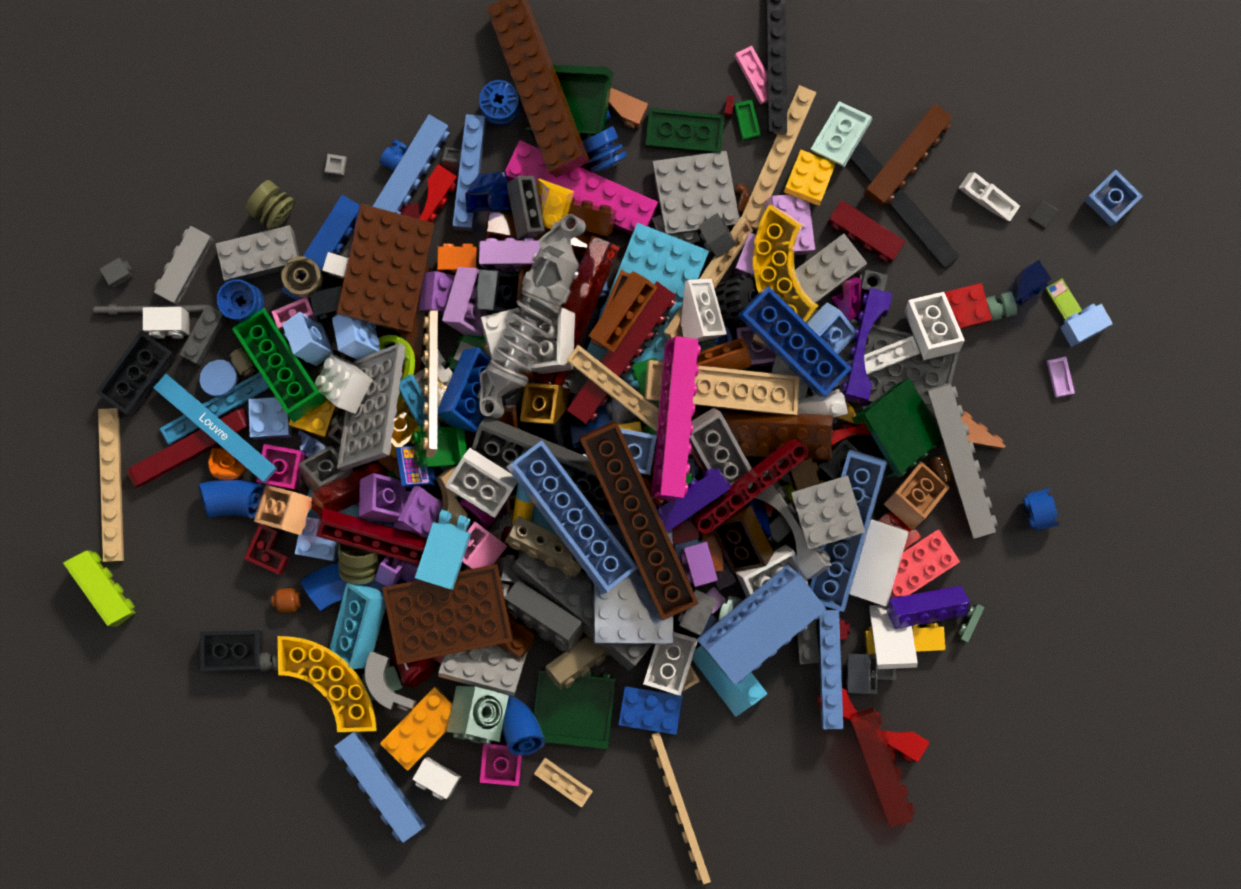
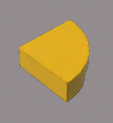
[837,401,856,424]

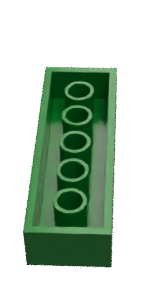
[232,308,326,423]

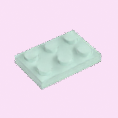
[811,101,872,167]

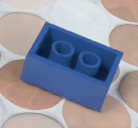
[619,686,683,735]

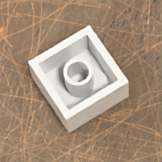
[143,307,190,339]
[413,757,462,800]

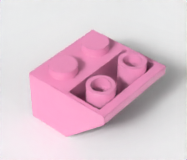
[462,522,507,569]

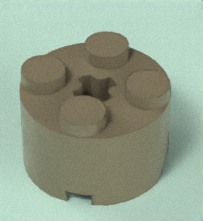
[281,256,323,298]

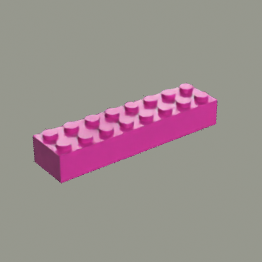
[504,140,658,236]
[651,336,701,501]

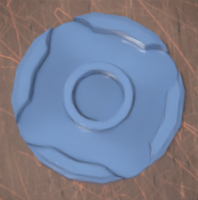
[199,360,238,397]

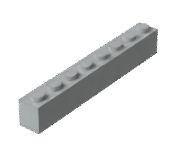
[927,383,998,539]

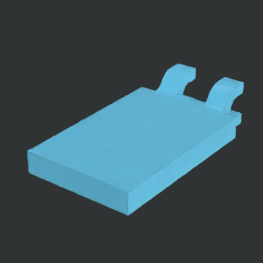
[415,510,471,590]

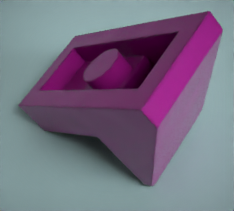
[832,277,861,320]

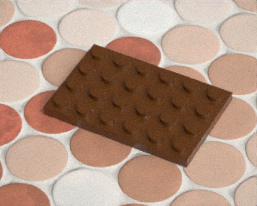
[335,203,435,334]
[382,564,513,665]

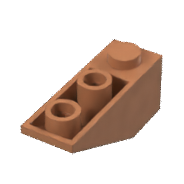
[961,411,1006,450]

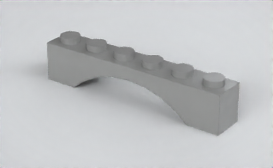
[748,471,832,579]

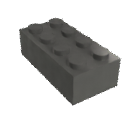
[504,580,583,653]

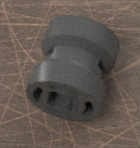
[260,652,278,672]

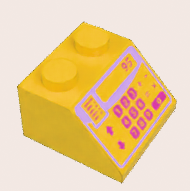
[536,179,574,229]

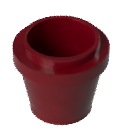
[391,652,436,687]

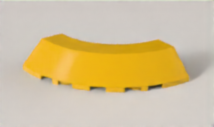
[753,204,818,323]
[277,636,377,732]

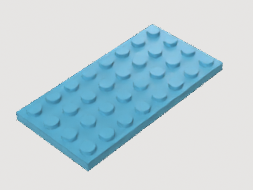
[587,223,709,388]

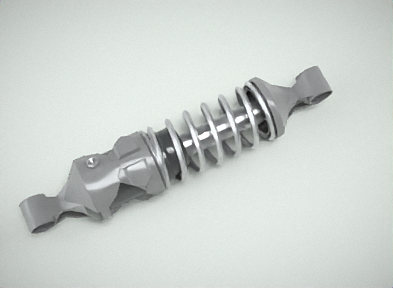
[477,214,586,419]

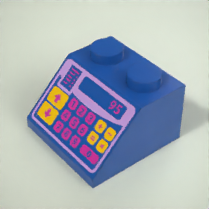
[396,446,437,489]

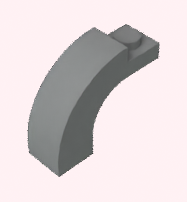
[365,651,416,711]

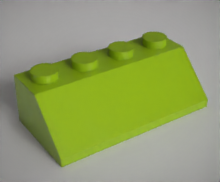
[63,550,135,627]

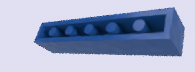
[281,195,359,301]

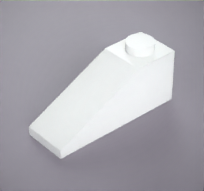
[797,389,848,418]

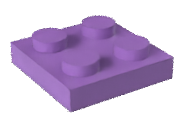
[398,486,444,539]

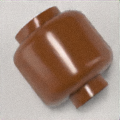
[272,588,301,614]

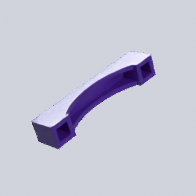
[841,288,893,405]

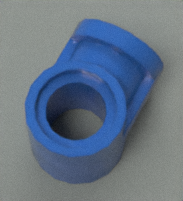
[379,139,408,171]

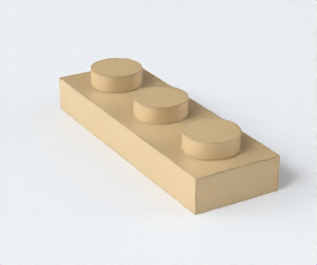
[534,758,593,807]

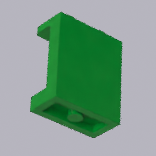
[411,426,467,469]

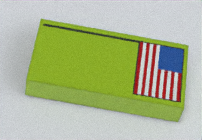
[1045,279,1082,320]

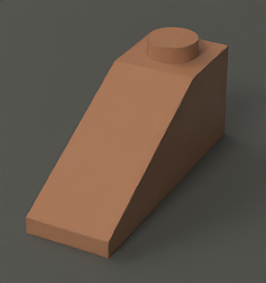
[608,88,648,129]

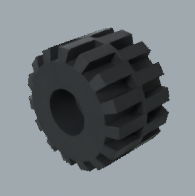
[715,274,758,330]

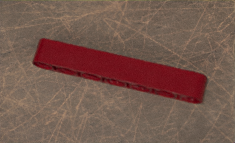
[126,409,250,488]
[692,439,808,533]

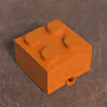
[437,244,480,275]

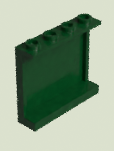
[526,65,613,139]
[852,378,942,478]
[534,667,616,749]

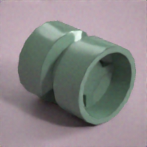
[986,291,1017,322]

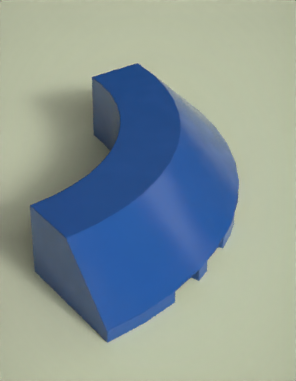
[300,562,407,611]

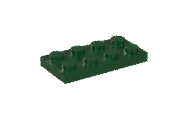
[646,108,725,153]

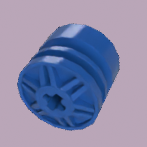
[479,80,521,127]
[582,126,627,172]
[217,279,264,322]

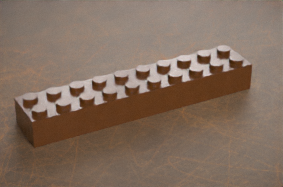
[486,0,590,178]
[637,408,833,460]
[579,421,699,620]

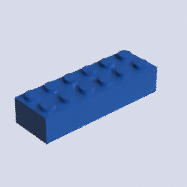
[738,286,852,397]

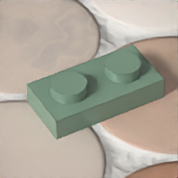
[958,604,985,643]

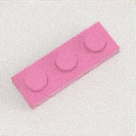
[734,46,767,104]

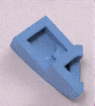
[298,430,328,458]

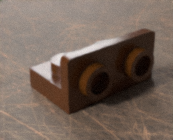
[497,617,535,660]

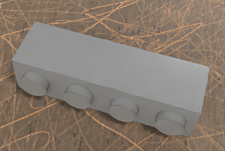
[154,226,214,305]

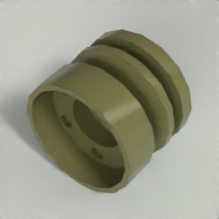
[245,180,296,230]
[338,543,379,585]

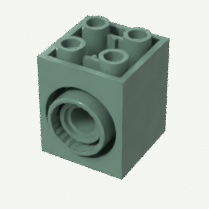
[447,686,509,745]

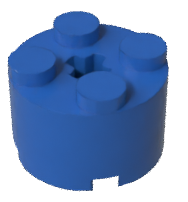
[1022,488,1059,531]

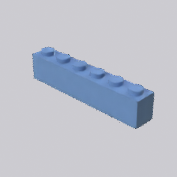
[453,114,486,232]
[373,115,450,214]
[818,610,843,729]

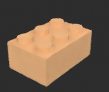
[254,485,312,535]

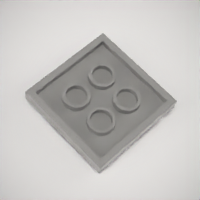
[791,475,865,549]

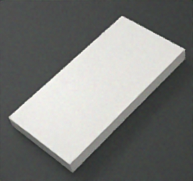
[850,520,909,606]
[869,605,917,669]

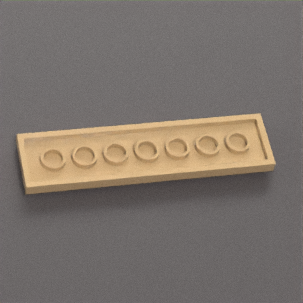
[645,360,799,415]

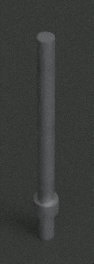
[93,304,206,315]

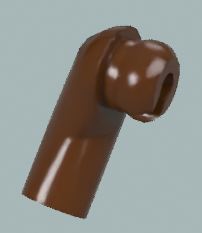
[735,183,750,212]

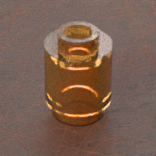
[929,455,954,483]

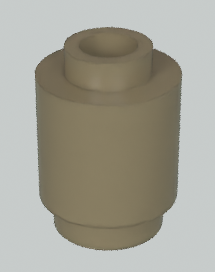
[230,347,256,377]

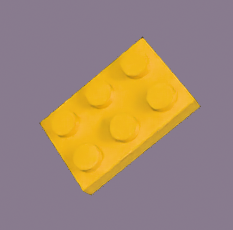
[784,150,836,206]

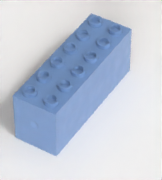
[697,565,826,685]

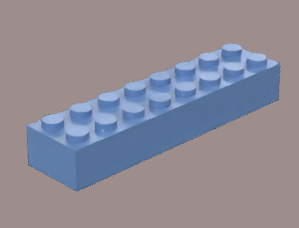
[506,440,638,593]
[810,449,887,612]

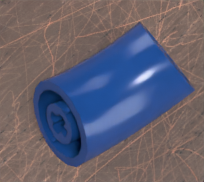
[198,479,264,519]
[501,696,545,756]

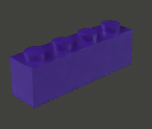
[656,468,732,532]
[887,586,970,629]

